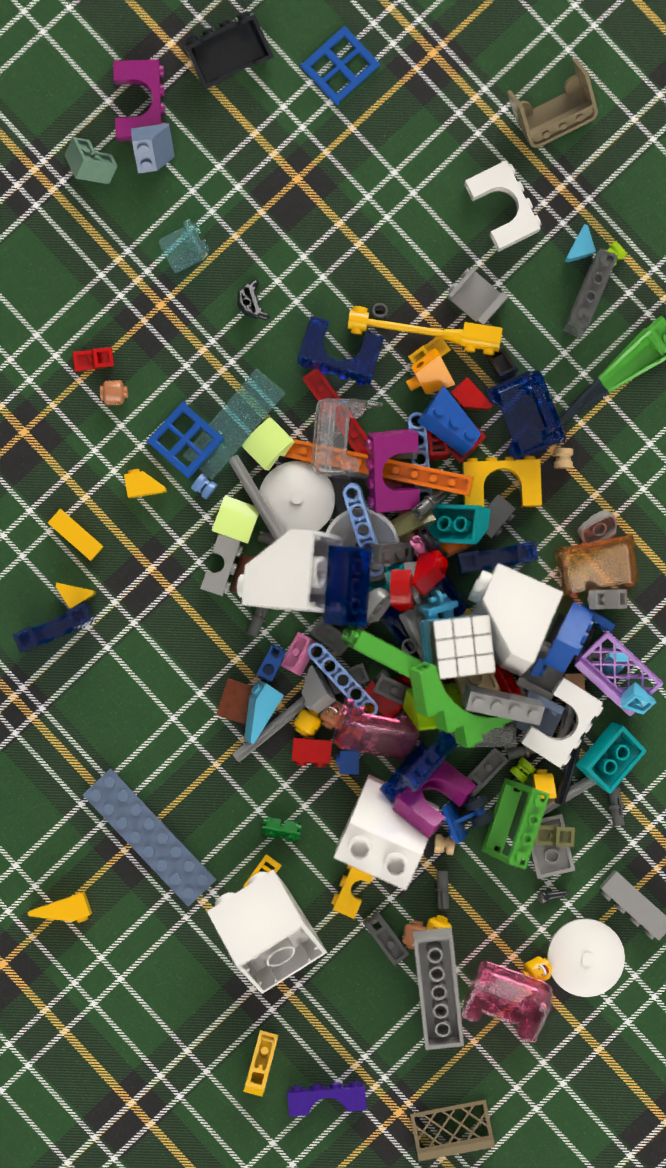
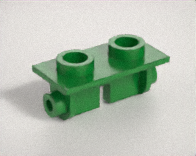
[261,817,302,842]

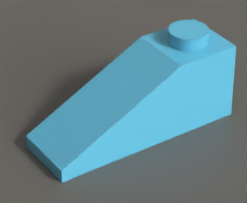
[244,681,284,744]

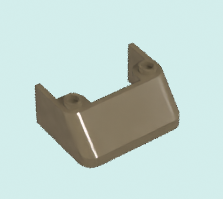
[507,58,598,148]

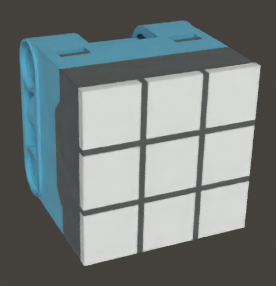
[420,614,495,679]

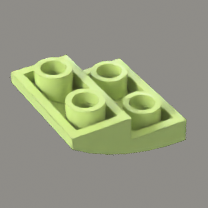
[242,417,295,471]
[212,495,259,544]

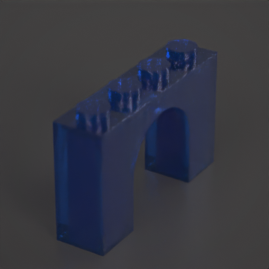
[297,316,384,385]
[456,541,539,575]
[12,603,96,653]

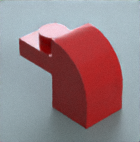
[390,570,415,611]

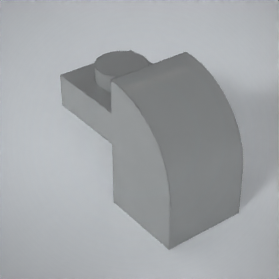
[587,589,627,609]

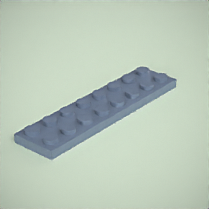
[83,768,217,907]

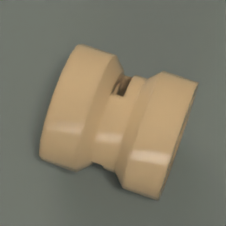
[554,448,573,469]
[434,834,455,855]

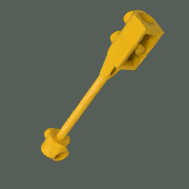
[347,306,503,355]

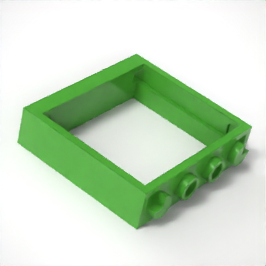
[340,625,423,678]
[481,778,550,869]

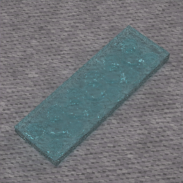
[183,368,286,481]

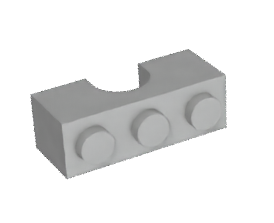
[200,534,243,596]

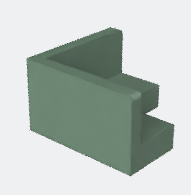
[65,137,118,184]

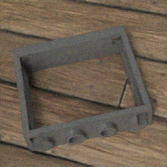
[563,248,618,338]

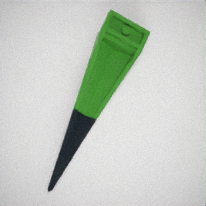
[551,316,666,429]

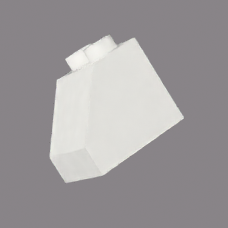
[237,529,344,614]
[468,563,563,677]
[334,775,439,890]
[207,870,327,994]

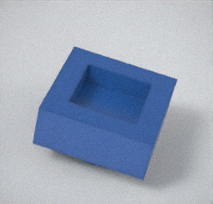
[529,657,547,678]

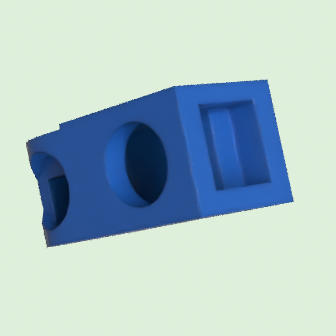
[256,644,286,683]

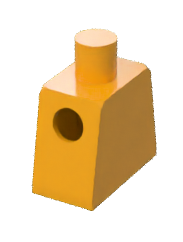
[406,348,455,395]

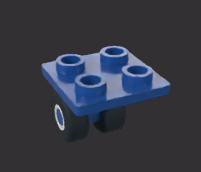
[441,795,494,844]

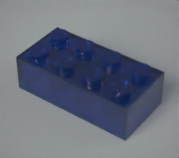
[324,545,372,626]

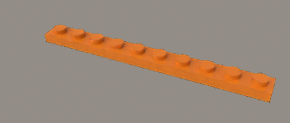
[283,439,474,496]

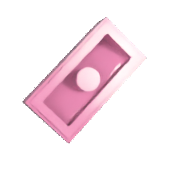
[280,632,318,676]

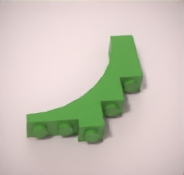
[409,662,513,748]

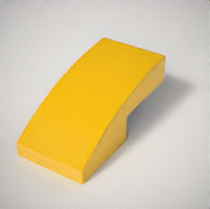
[408,337,451,364]

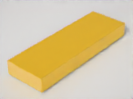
[48,509,104,561]

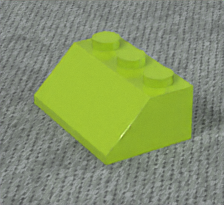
[402,683,470,731]

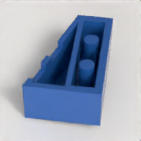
[543,602,594,673]

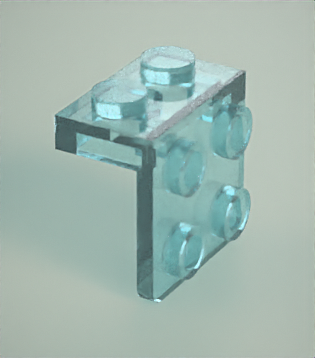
[159,219,210,273]

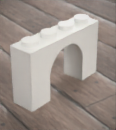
[464,160,541,252]
[520,676,603,768]

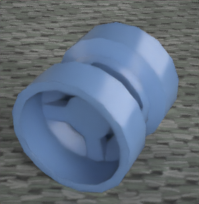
[191,473,217,500]

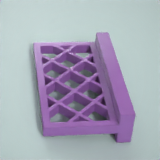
[574,631,663,716]

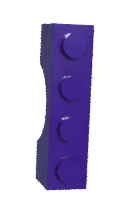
[287,1081,367,1117]

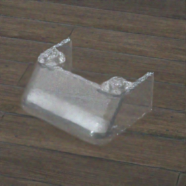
[311,398,382,481]

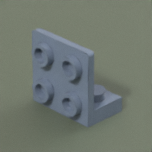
[515,691,566,737]

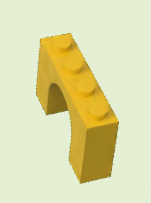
[462,456,542,507]

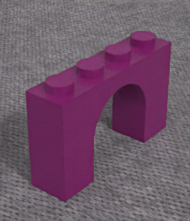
[113,59,166,141]
[365,429,420,513]
[392,757,477,839]

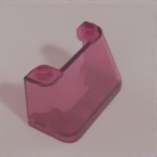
[334,698,421,761]

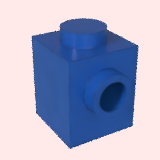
[336,746,359,774]

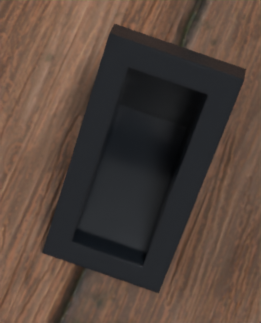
[487,348,519,383]

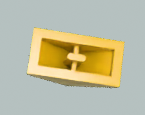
[56,583,96,610]

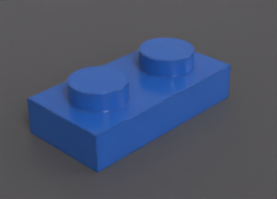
[581,603,616,632]

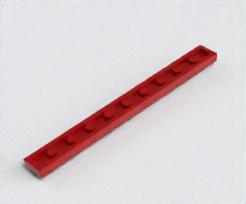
[302,367,419,533]

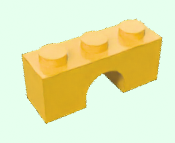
[331,865,373,919]

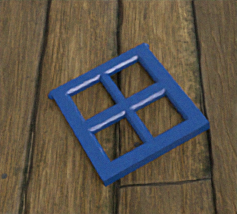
[300,26,380,105]
[146,401,224,479]

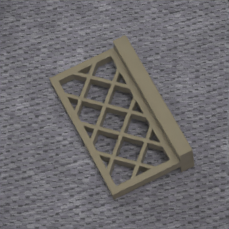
[410,1100,495,1161]

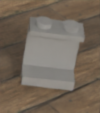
[448,266,508,325]

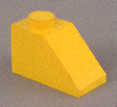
[124,469,167,499]
[532,769,556,799]

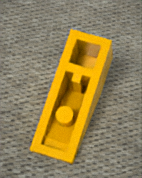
[28,891,92,923]
[243,1030,279,1097]

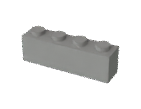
[461,684,545,725]
[599,870,666,941]

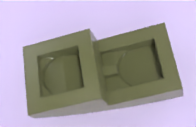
[391,510,437,538]
[534,825,575,847]

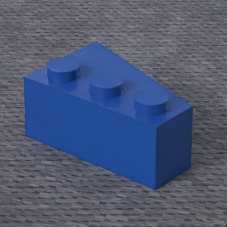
[417,386,481,456]

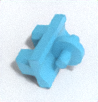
[418,590,458,620]

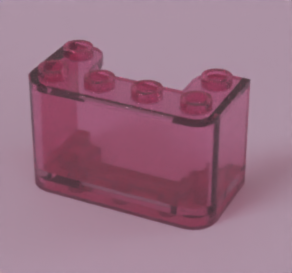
[461,961,553,1044]

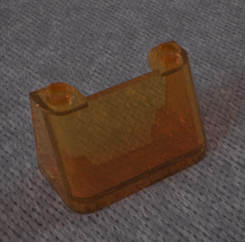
[554,535,639,598]

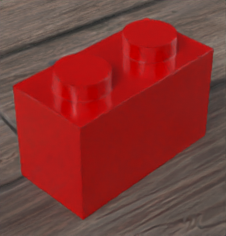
[292,737,332,767]

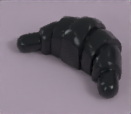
[237,279,270,321]

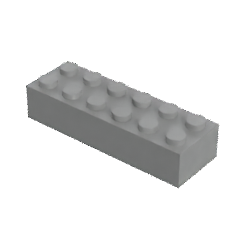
[413,927,464,1050]

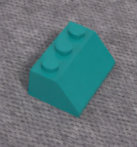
[428,504,491,544]
[576,722,647,794]

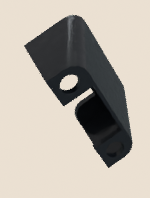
[183,11,274,89]

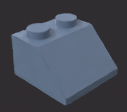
[131,123,175,173]

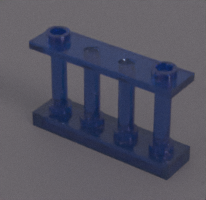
[379,731,458,804]

